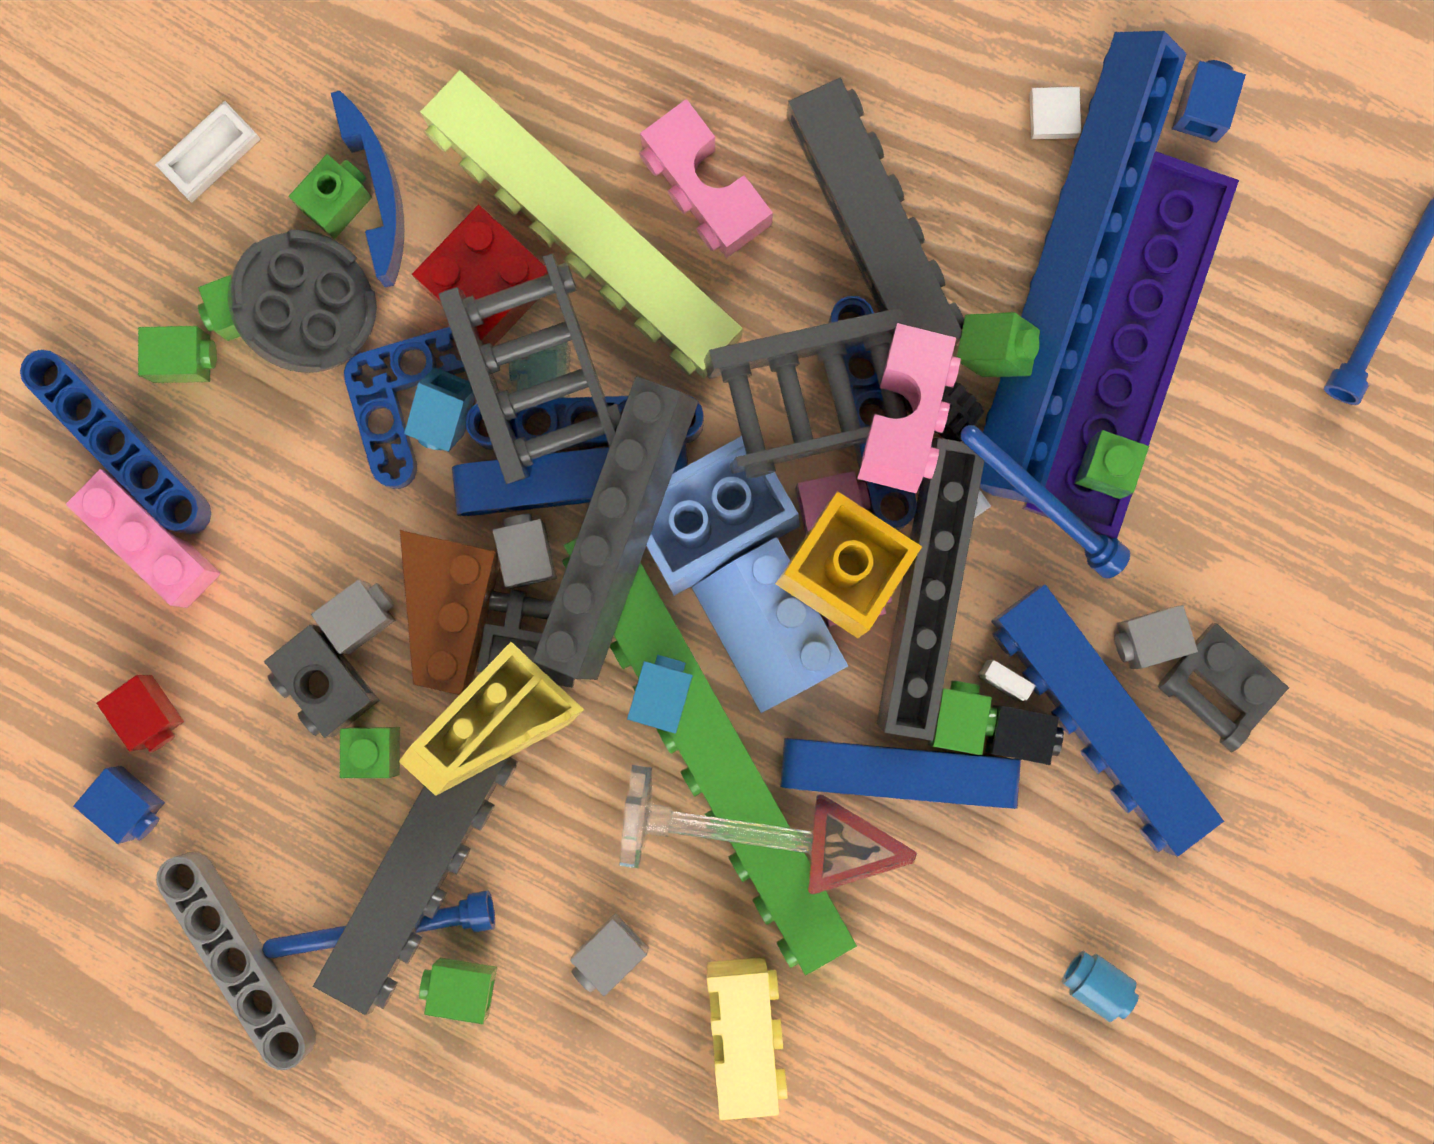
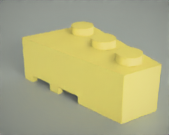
[399,642,584,796]
[707,957,787,1120]

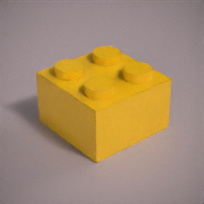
[775,491,922,638]

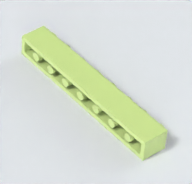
[420,70,743,379]

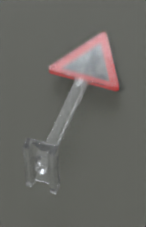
[619,765,917,894]

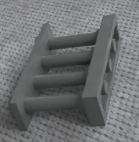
[438,254,621,484]
[704,307,908,479]

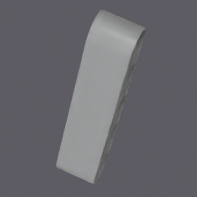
[156,852,316,1070]

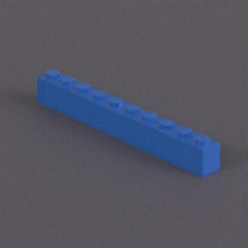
[980,31,1187,504]

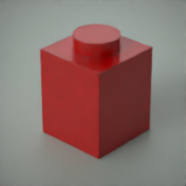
[96,675,184,753]

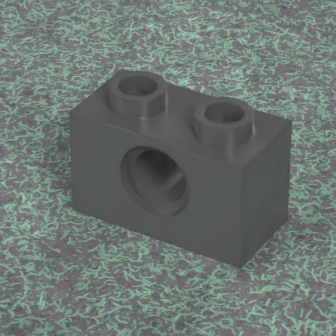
[264,625,380,738]

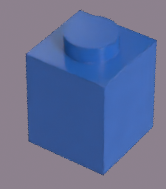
[1172,60,1246,143]
[73,766,165,844]

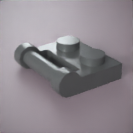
[1158,623,1289,752]

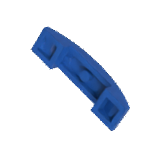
[331,91,404,288]

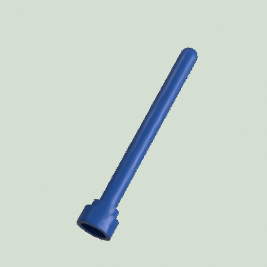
[1324,198,1434,405]
[961,425,1130,579]
[262,890,495,958]

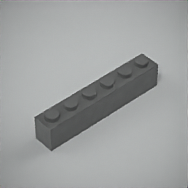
[786,77,964,347]
[533,376,699,680]
[877,438,984,741]
[313,755,518,1015]

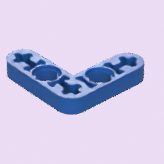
[344,327,466,489]

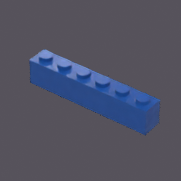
[991,584,1224,857]

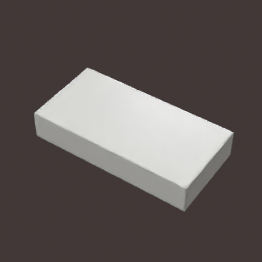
[155,101,261,203]

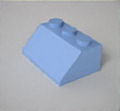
[646,436,800,596]
[692,537,848,713]

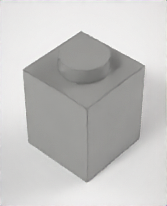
[493,514,557,589]
[311,579,396,654]
[1114,605,1198,669]
[570,913,649,996]

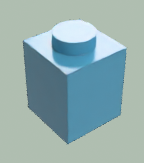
[404,367,475,452]
[627,655,693,734]

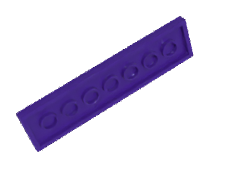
[1022,151,1239,538]

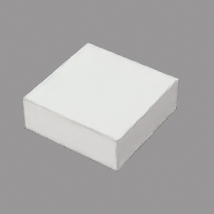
[1029,87,1081,139]
[978,660,1036,701]

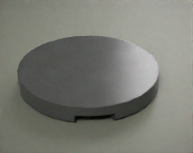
[228,230,377,373]

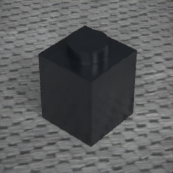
[985,705,1064,765]

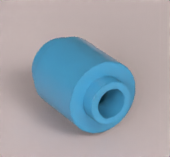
[1062,951,1139,1022]

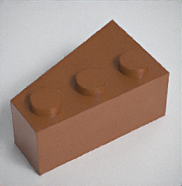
[400,530,500,695]

